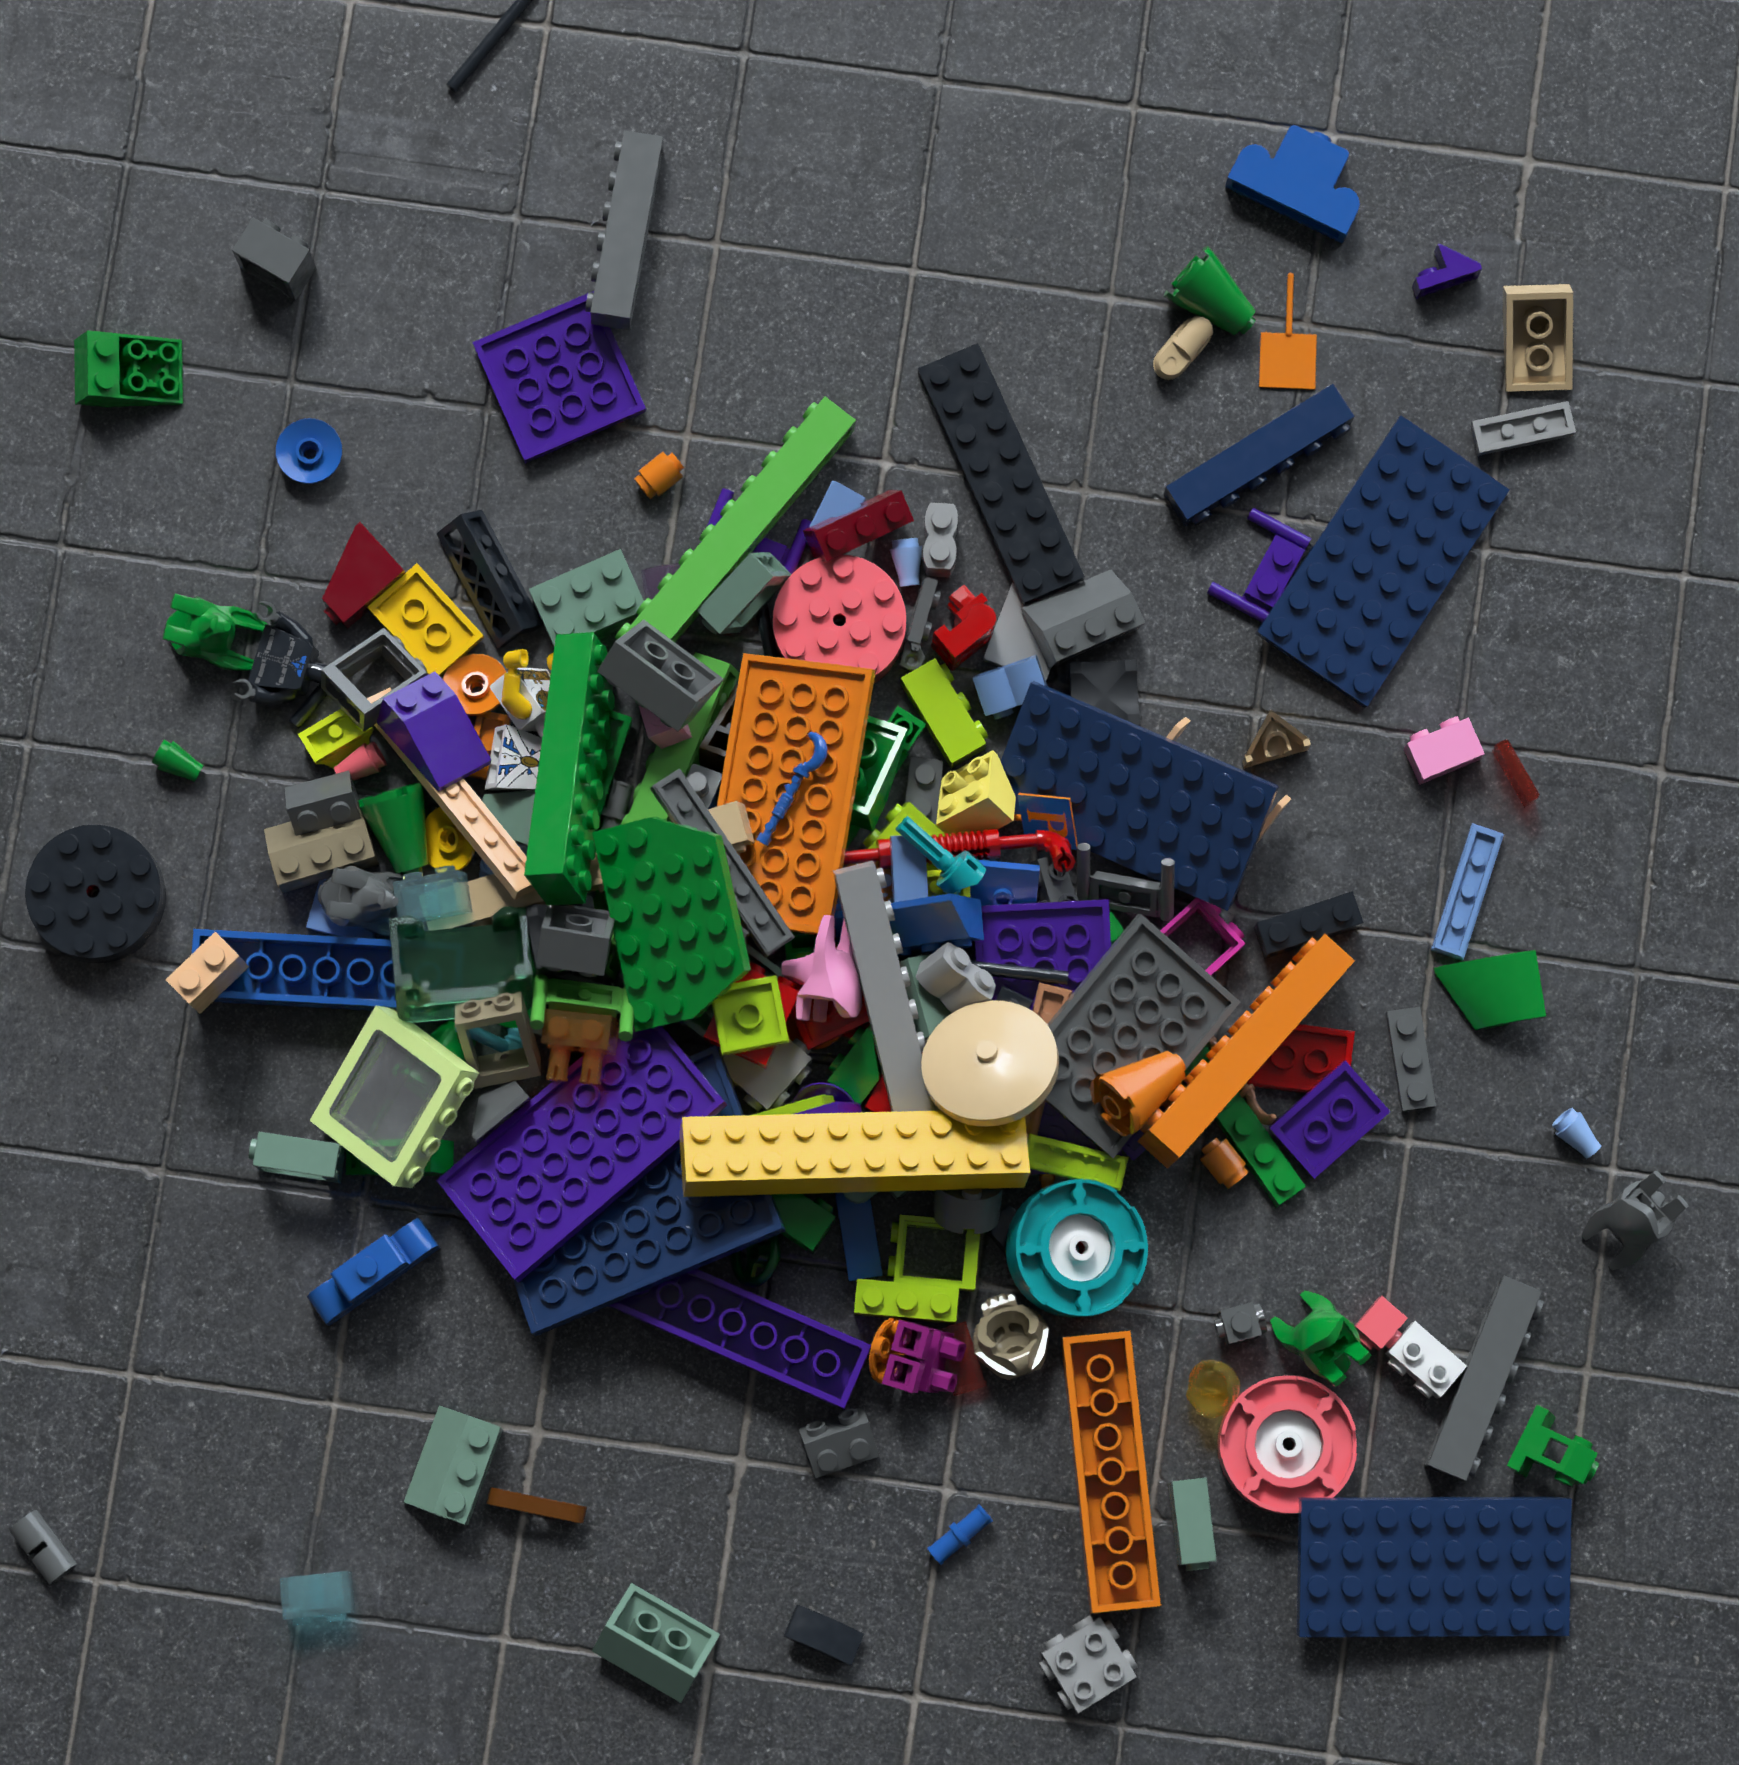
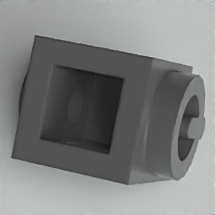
[1214,1302,1267,1346]

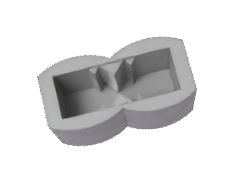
[923,503,958,577]
[916,942,996,1013]

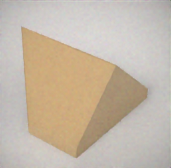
[1242,709,1311,768]

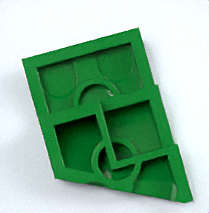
[1433,950,1546,1030]

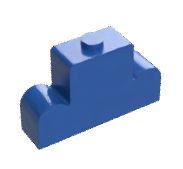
[1225,125,1360,244]
[307,1218,440,1326]

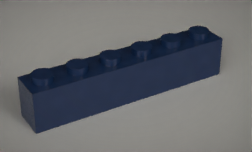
[1164,384,1355,526]

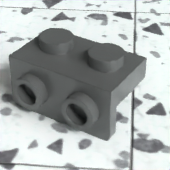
[799,1407,880,1478]

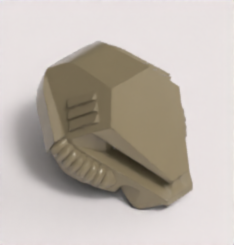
[973,1293,1050,1380]

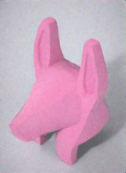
[781,915,862,1022]

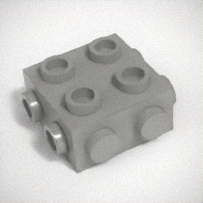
[723,1038,812,1112]
[1039,1615,1138,1713]

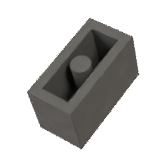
[284,770,361,836]

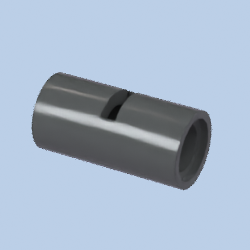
[9,1509,78,1585]

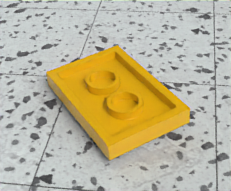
[367,563,484,677]

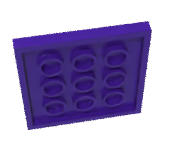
[472,291,647,463]

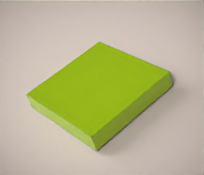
[712,975,789,1056]

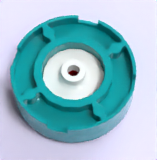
[1006,1179,1148,1318]

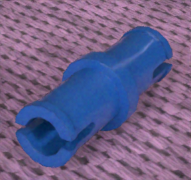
[927,1504,993,1565]

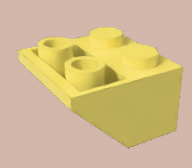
[936,751,1016,836]

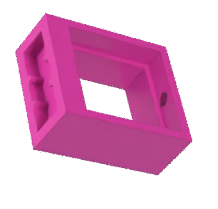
[1160,897,1246,976]

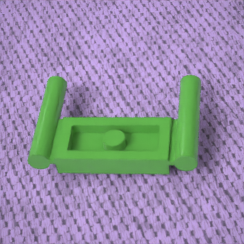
[530,974,634,1041]

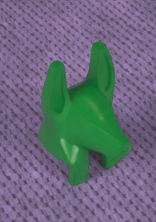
[162,594,269,671]
[1270,1291,1371,1387]

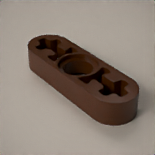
[487,1487,587,1524]

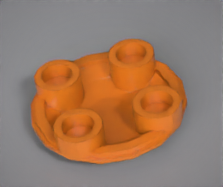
[869,1317,907,1385]

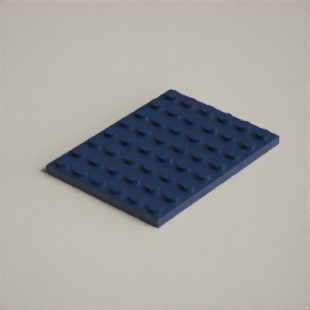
[470,1045,786,1336]

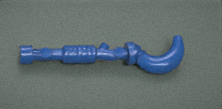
[756,732,827,846]

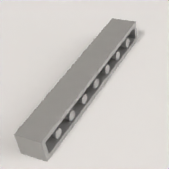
[833,861,941,1112]

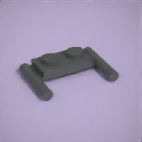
[1077,843,1175,921]

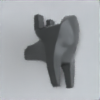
[318,866,422,937]
[1581,1170,1689,1270]

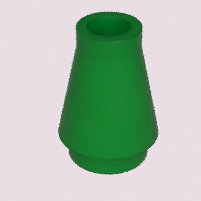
[151,739,204,782]

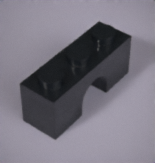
[1254,891,1364,959]

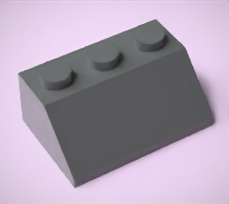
[1021,569,1146,669]
[597,619,724,732]

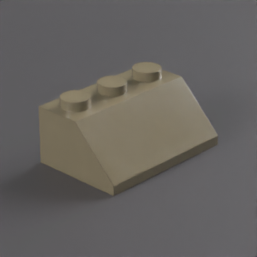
[264,810,379,893]

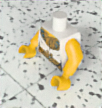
[489,649,554,739]

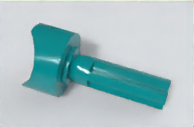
[895,816,986,895]

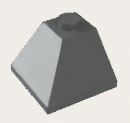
[472,1081,530,1144]

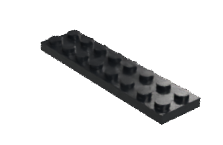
[918,343,1085,606]

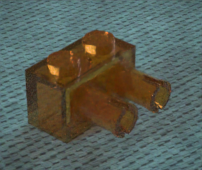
[541,1009,620,1086]

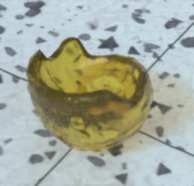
[1186,1359,1240,1419]

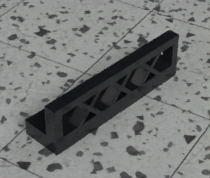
[436,510,543,648]

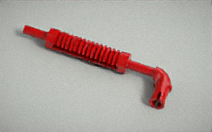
[843,829,1075,872]

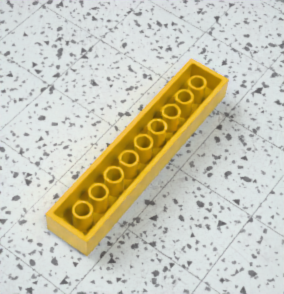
[679,1111,1030,1197]

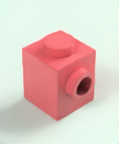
[1355,1296,1408,1351]

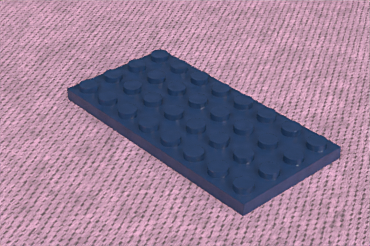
[1255,415,1510,708]
[1000,681,1279,911]
[1297,1497,1572,1637]

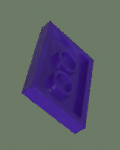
[1269,1060,1391,1179]

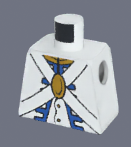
[485,724,542,791]

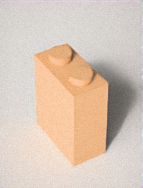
[166,932,249,1014]

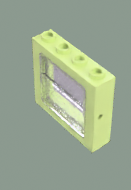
[310,1006,479,1188]

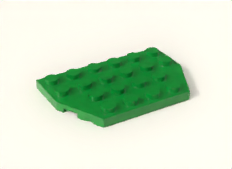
[592,817,751,1032]

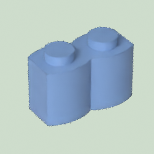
[972,655,1048,719]

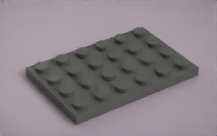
[1044,914,1240,1158]

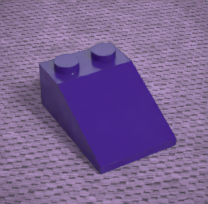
[377,671,491,792]

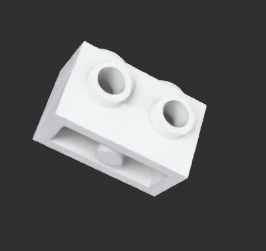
[1385,1321,1467,1398]

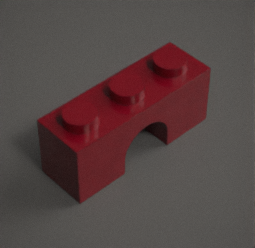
[803,490,914,562]

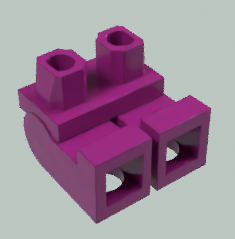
[882,1320,966,1393]

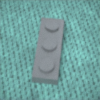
[1470,401,1576,456]

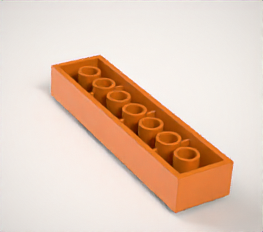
[1137,934,1355,1169]
[1061,1331,1161,1613]

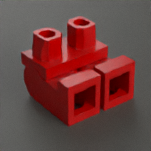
[931,585,996,671]

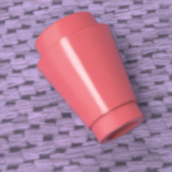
[334,742,386,781]

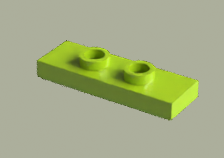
[1027,1133,1128,1191]

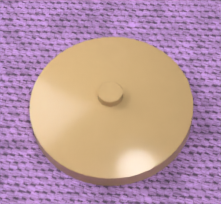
[921,1001,1059,1127]

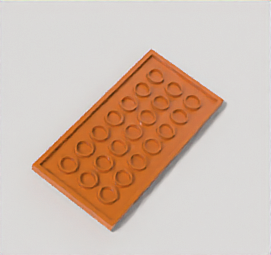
[717,653,875,935]

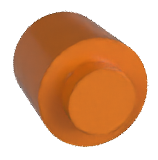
[634,451,684,499]
[1200,1137,1249,1189]

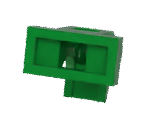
[1507,1405,1599,1488]

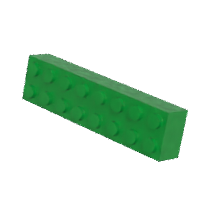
[524,632,615,905]

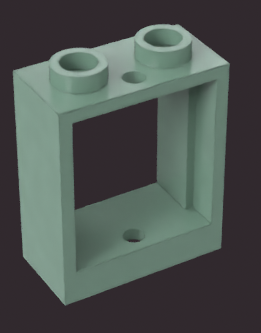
[697,552,791,634]
[249,1131,346,1183]

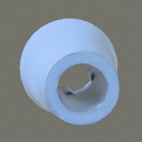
[889,538,922,587]
[1552,1108,1601,1159]

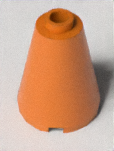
[1090,1051,1186,1136]

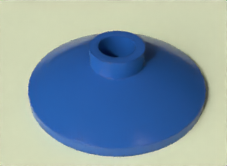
[276,418,342,484]

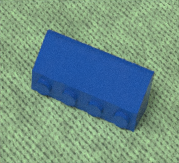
[834,893,984,958]

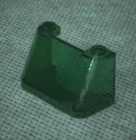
[389,906,533,1023]

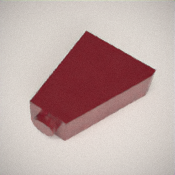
[322,522,405,629]

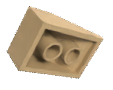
[1503,284,1573,392]

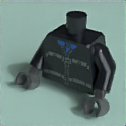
[230,601,327,707]

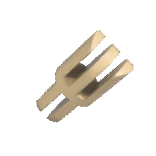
[1153,316,1213,380]

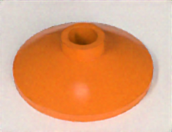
[443,654,506,716]

